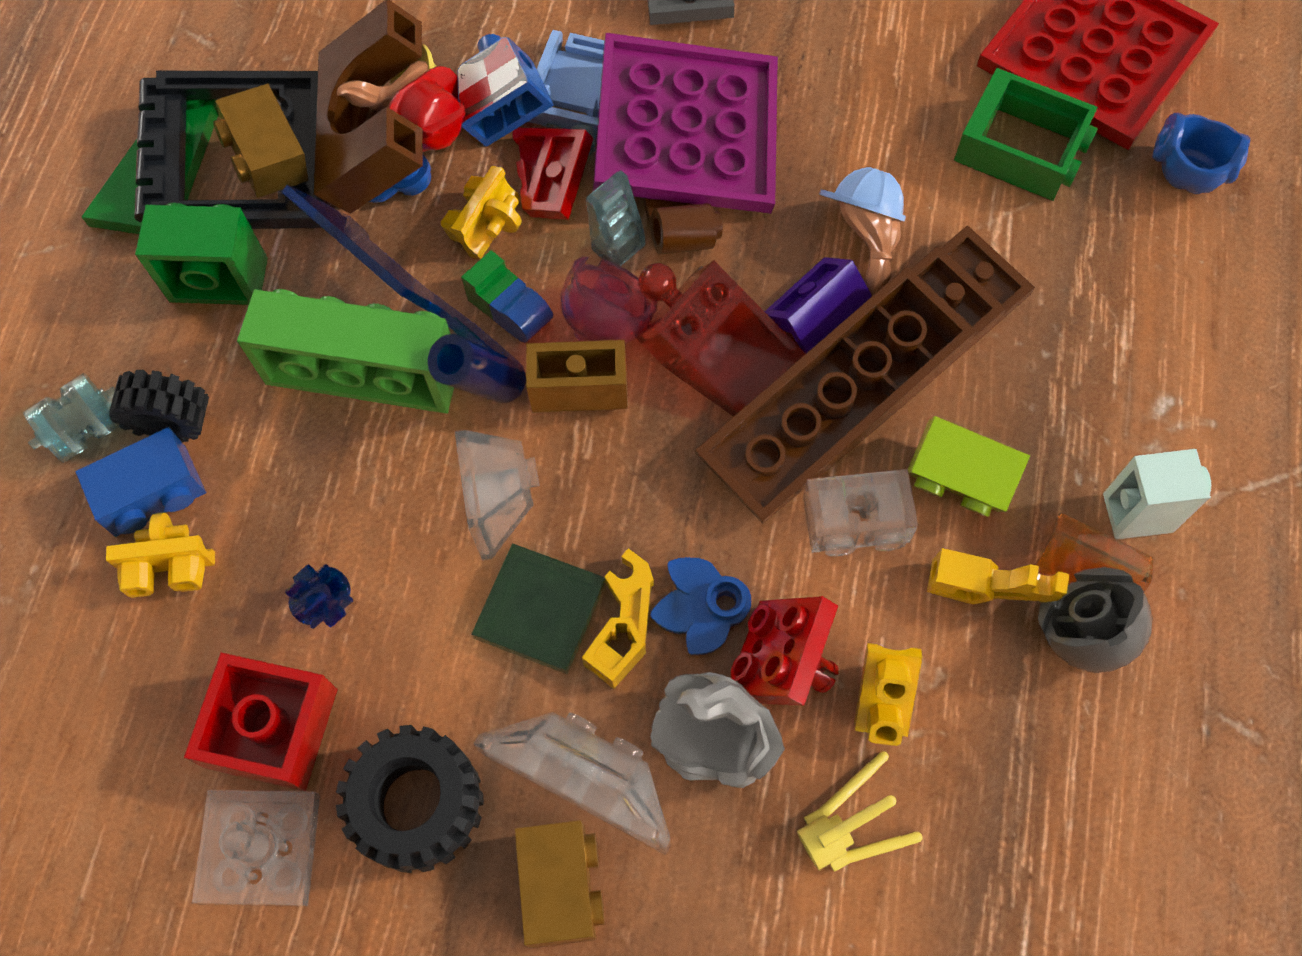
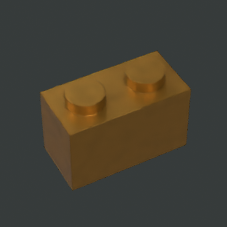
[213,84,309,198]
[526,340,628,413]
[515,820,605,948]

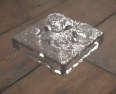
[192,790,320,906]

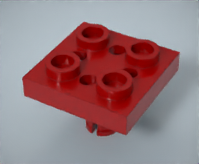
[731,596,839,706]

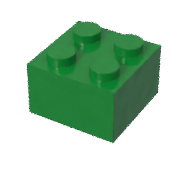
[135,203,268,305]

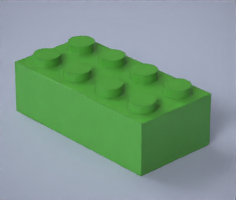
[237,289,461,414]

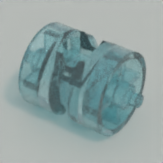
[23,373,119,463]

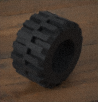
[336,725,484,873]

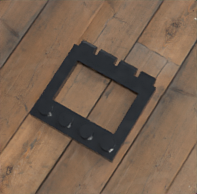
[134,70,325,229]

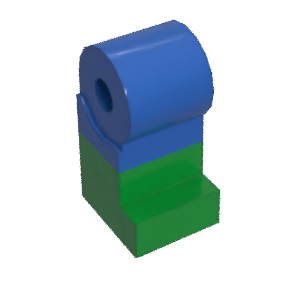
[461,250,553,343]

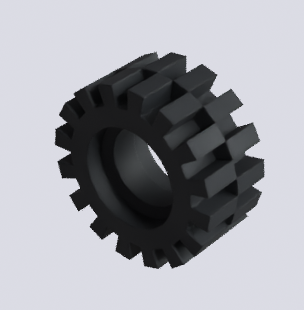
[109,370,209,442]

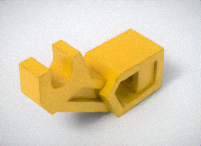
[582,548,654,689]
[927,548,1069,605]

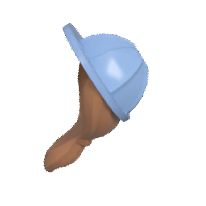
[819,167,906,296]

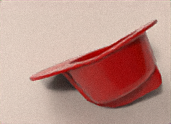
[388,66,466,152]

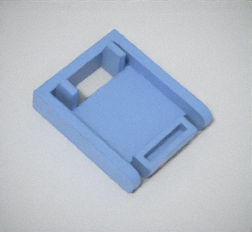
[528,30,604,138]

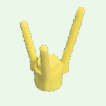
[797,751,922,872]

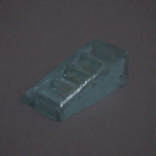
[586,170,645,269]

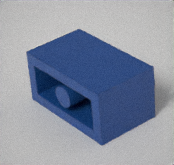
[75,427,206,537]

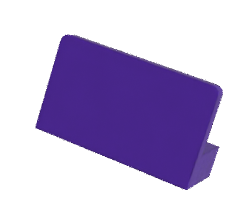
[761,257,872,355]

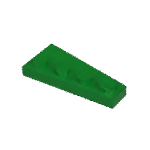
[81,100,219,234]

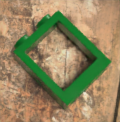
[954,68,1098,201]

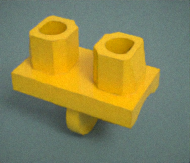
[441,166,522,260]
[106,513,215,598]
[854,643,923,746]

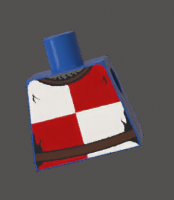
[457,34,554,147]

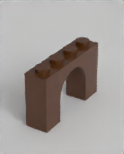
[314,0,423,214]

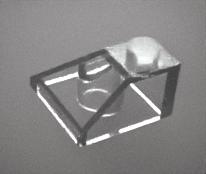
[455,430,540,561]

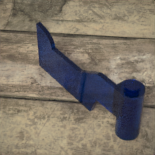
[282,185,526,403]

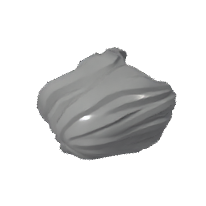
[650,672,785,788]

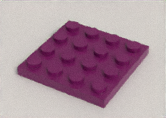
[593,33,778,214]

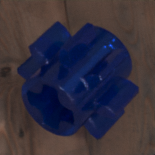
[285,564,353,629]

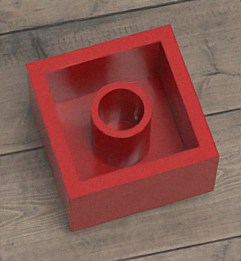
[184,652,338,792]

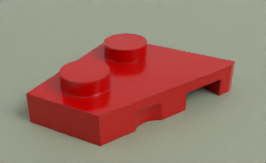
[512,128,594,220]

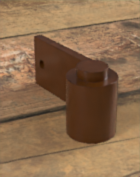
[643,198,723,254]

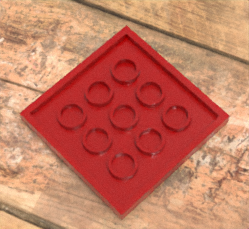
[976,0,1219,151]

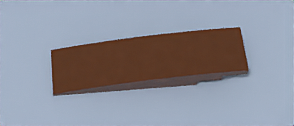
[695,225,1035,524]

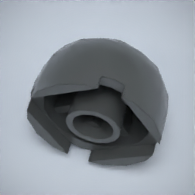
[1038,567,1153,673]

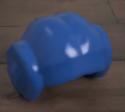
[1152,113,1250,194]

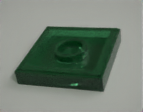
[472,543,606,674]

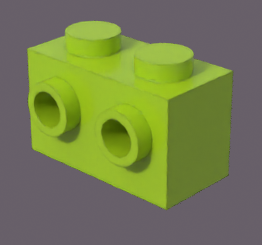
[906,416,1030,517]

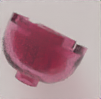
[560,257,658,344]

